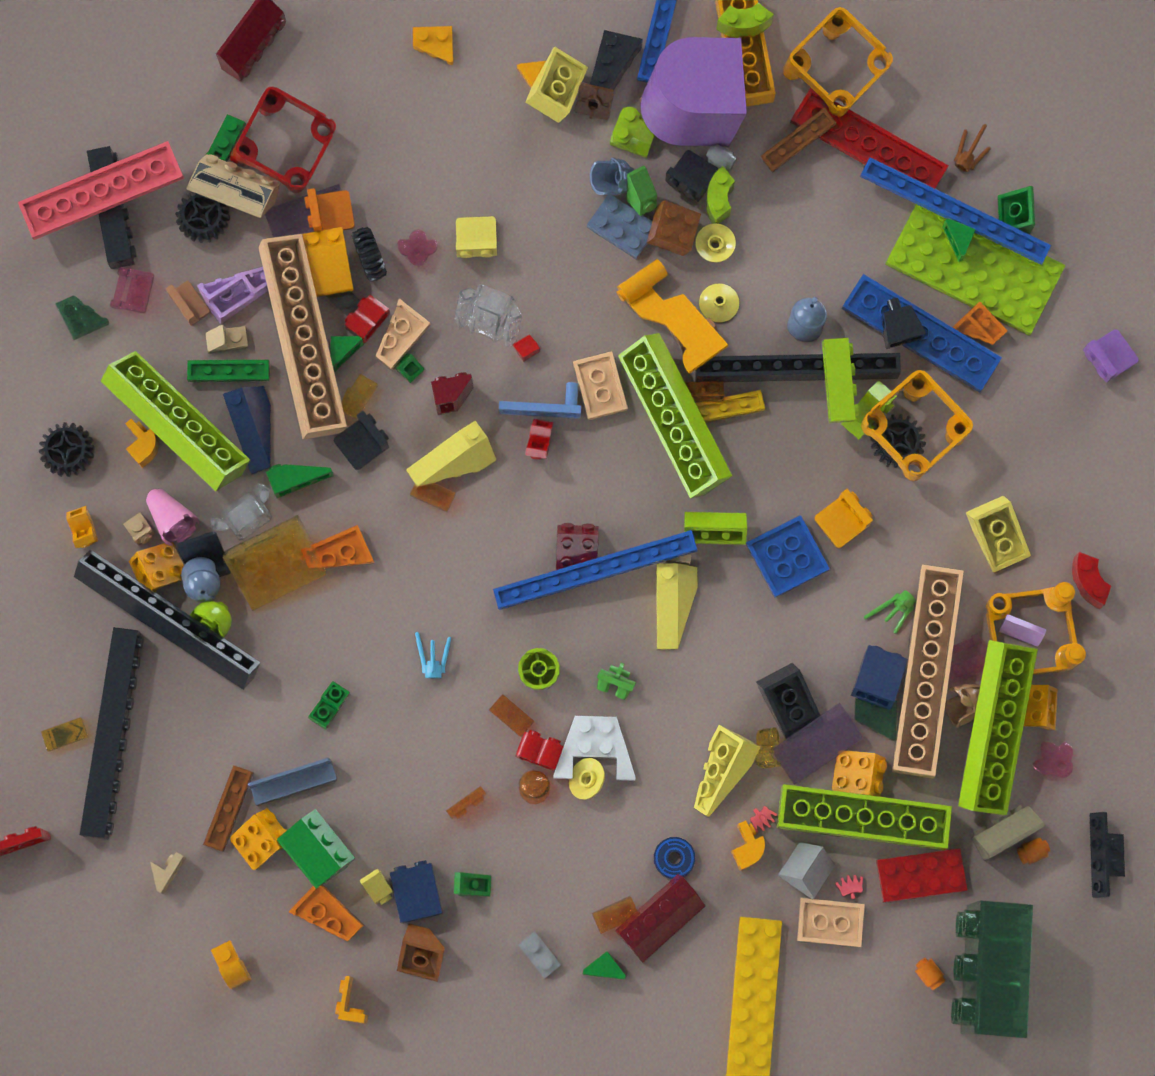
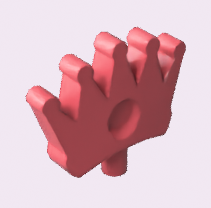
[750,806,777,833]
[835,875,863,899]

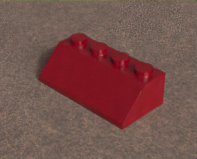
[216,0,286,81]
[615,874,705,963]

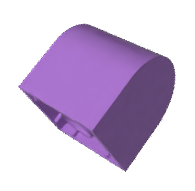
[641,37,747,146]

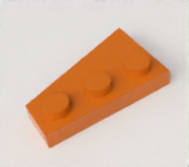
[301,525,374,570]

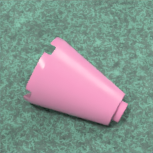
[146,489,199,546]

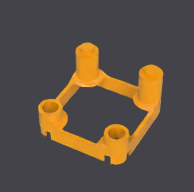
[783,7,893,117]
[861,370,973,481]
[986,582,1086,675]

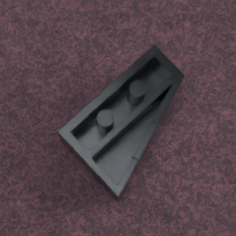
[590,30,643,90]

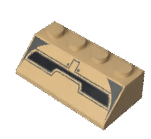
[187,154,280,218]

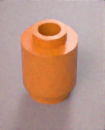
[1017,837,1050,865]
[915,957,946,990]

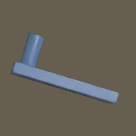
[499,382,581,419]

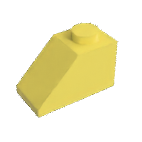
[359,869,394,905]

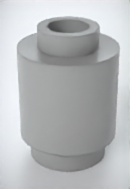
[706,144,737,171]

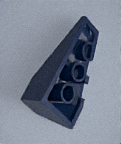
[223,386,271,475]

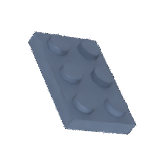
[587,194,652,260]

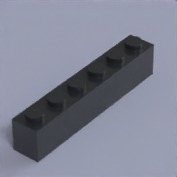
[87,146,137,269]

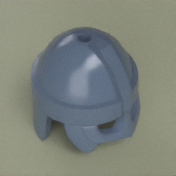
[590,158,635,195]
[787,297,827,342]
[181,557,221,602]

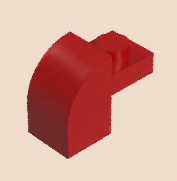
[525,419,554,460]

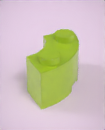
[716,3,774,38]
[706,166,735,224]
[841,380,897,440]

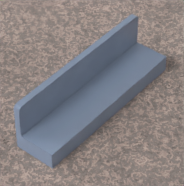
[248,758,337,806]

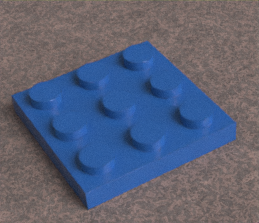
[746,515,830,598]

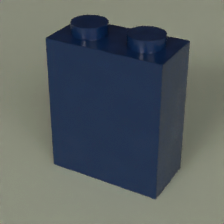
[851,645,908,710]
[390,860,443,924]

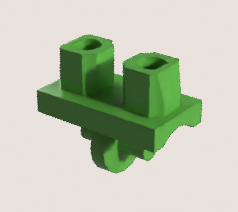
[597,662,636,700]

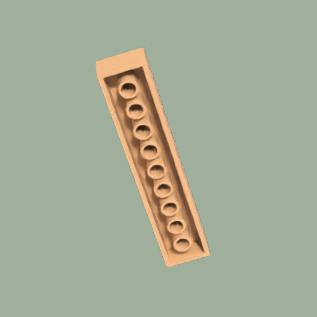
[258,234,347,440]
[892,565,964,779]

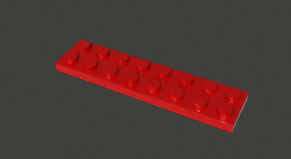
[790,88,949,189]

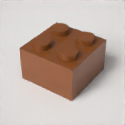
[647,200,701,256]

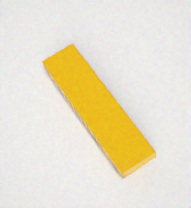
[696,390,765,423]

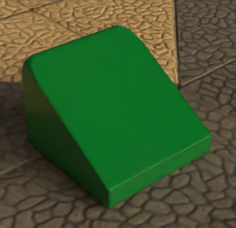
[394,353,425,383]

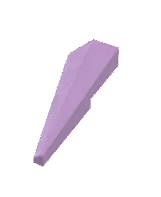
[197,267,268,324]

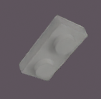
[518,931,561,979]

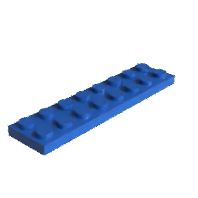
[842,274,1002,392]

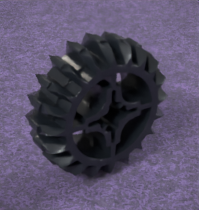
[175,193,230,243]
[352,227,387,281]
[870,414,926,469]
[39,422,95,477]

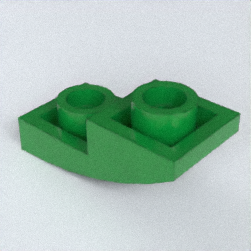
[308,681,350,730]

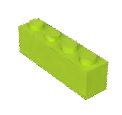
[822,338,859,424]

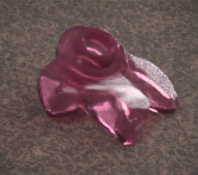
[397,229,438,266]
[1033,742,1073,778]

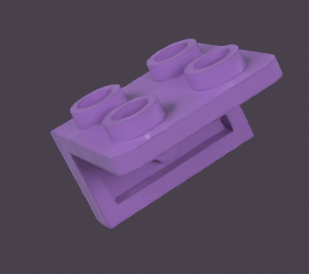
[1083,329,1139,383]

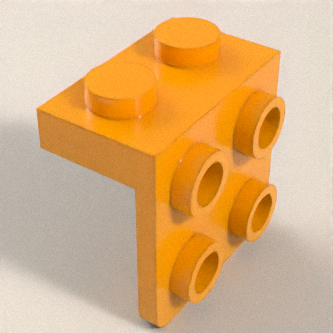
[814,489,873,548]
[832,750,887,797]
[230,808,287,870]

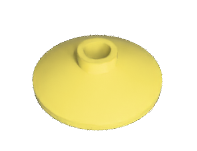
[695,223,736,263]
[699,284,739,323]
[569,758,605,800]

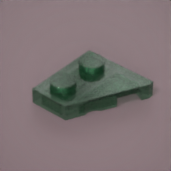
[55,295,109,340]
[854,698,897,741]

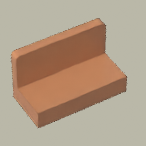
[165,281,210,326]

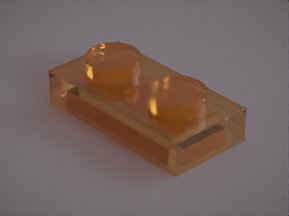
[685,382,725,402]
[410,483,456,512]
[489,694,534,737]
[446,786,486,819]
[592,896,637,934]

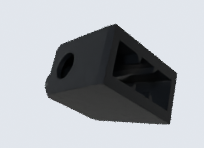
[881,298,926,349]

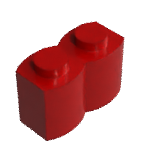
[345,295,390,343]
[515,730,564,771]

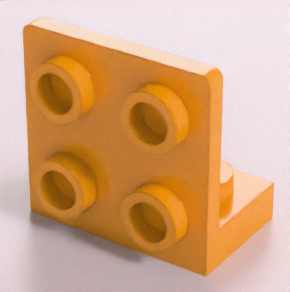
[129,542,184,592]
[1024,685,1058,730]
[335,976,369,1024]

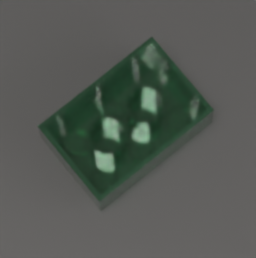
[951,900,1033,1038]

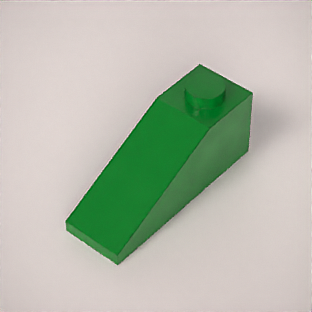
[266,464,334,498]

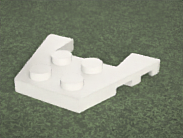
[553,716,635,781]

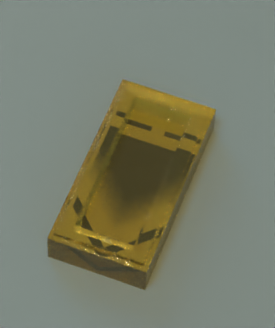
[41,717,88,752]

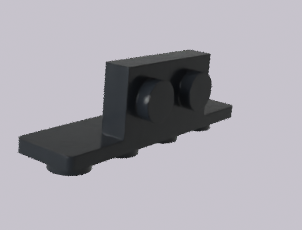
[1089,812,1125,898]

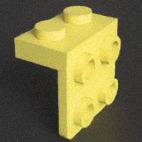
[456,216,497,258]

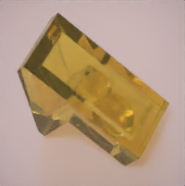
[341,374,378,419]

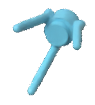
[415,632,451,679]

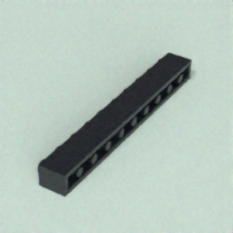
[695,353,901,383]
[74,550,261,690]
[79,627,144,840]

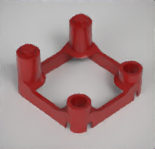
[230,86,336,193]

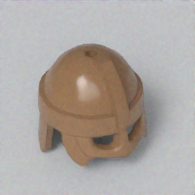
[945,684,980,728]

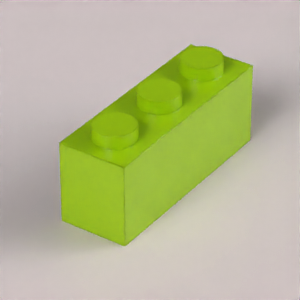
[684,512,747,545]

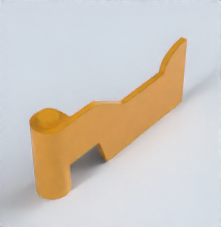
[616,259,729,374]

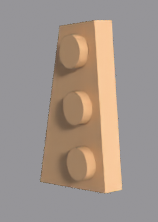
[376,299,431,370]

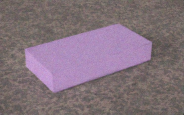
[999,614,1046,647]

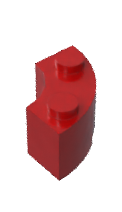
[1072,552,1112,609]

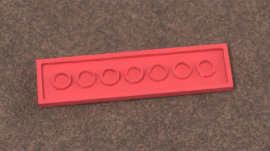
[18,141,184,240]

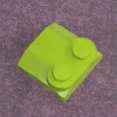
[610,107,655,158]

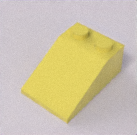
[525,47,588,123]
[966,496,1031,573]

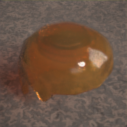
[519,770,550,804]

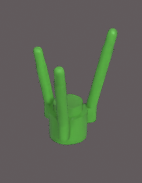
[864,590,916,634]

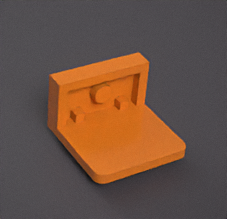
[304,188,355,232]

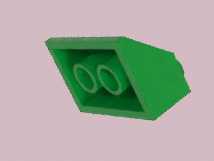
[277,809,355,889]

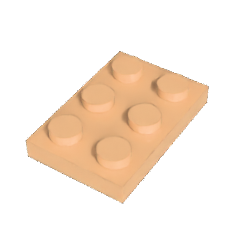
[573,351,628,420]
[797,898,865,947]

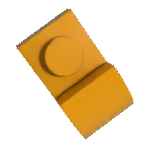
[125,418,159,468]
[66,506,98,548]
[731,820,765,871]
[211,940,252,989]

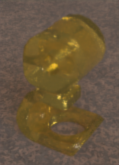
[755,727,781,769]

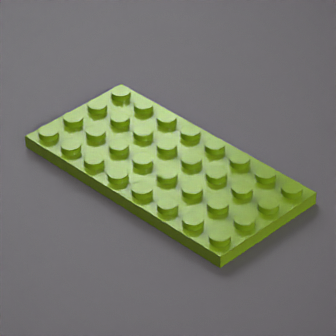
[885,204,1066,336]

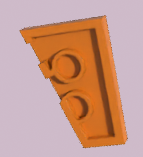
[289,885,364,941]

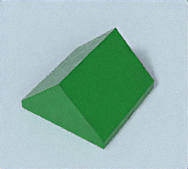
[998,186,1035,234]

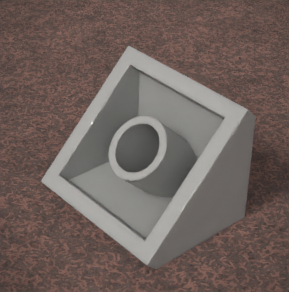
[778,842,835,900]

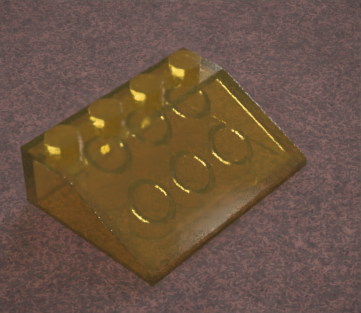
[223,515,326,611]

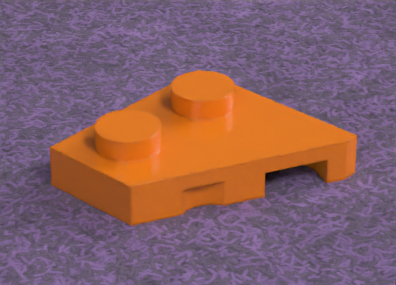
[952,302,1008,345]

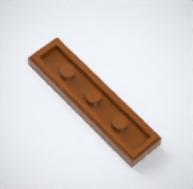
[760,107,837,173]
[203,765,254,852]

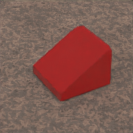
[513,334,540,362]

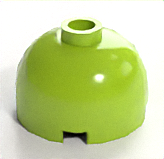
[190,601,232,638]
[518,648,560,690]

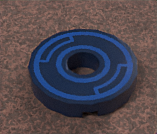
[653,837,695,879]

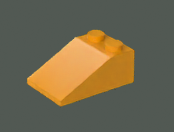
[302,227,354,297]

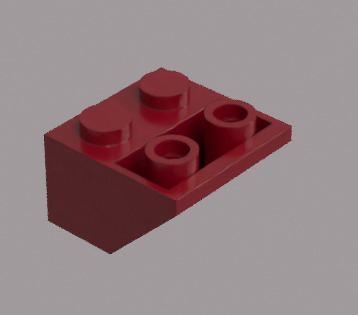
[431,372,474,415]

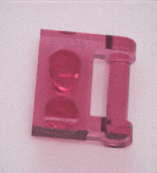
[110,267,154,313]
[950,633,986,684]

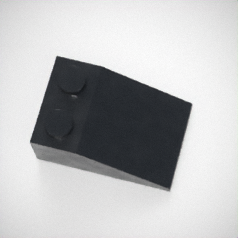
[756,663,824,742]

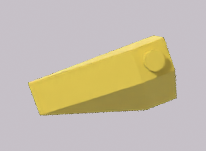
[406,421,496,487]
[656,563,698,649]
[694,725,761,817]

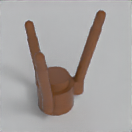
[954,124,991,172]

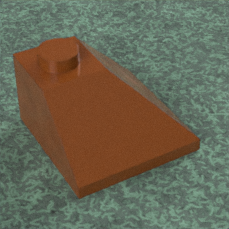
[397,923,445,982]

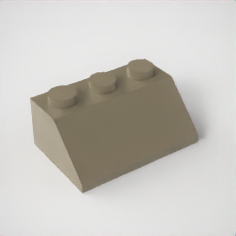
[971,805,1046,860]

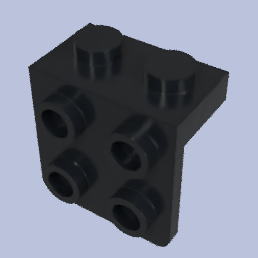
[665,150,718,202]
[334,411,389,470]
[177,531,231,577]

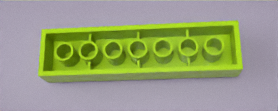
[618,333,732,499]
[101,351,250,491]
[958,640,1038,815]
[777,784,952,850]

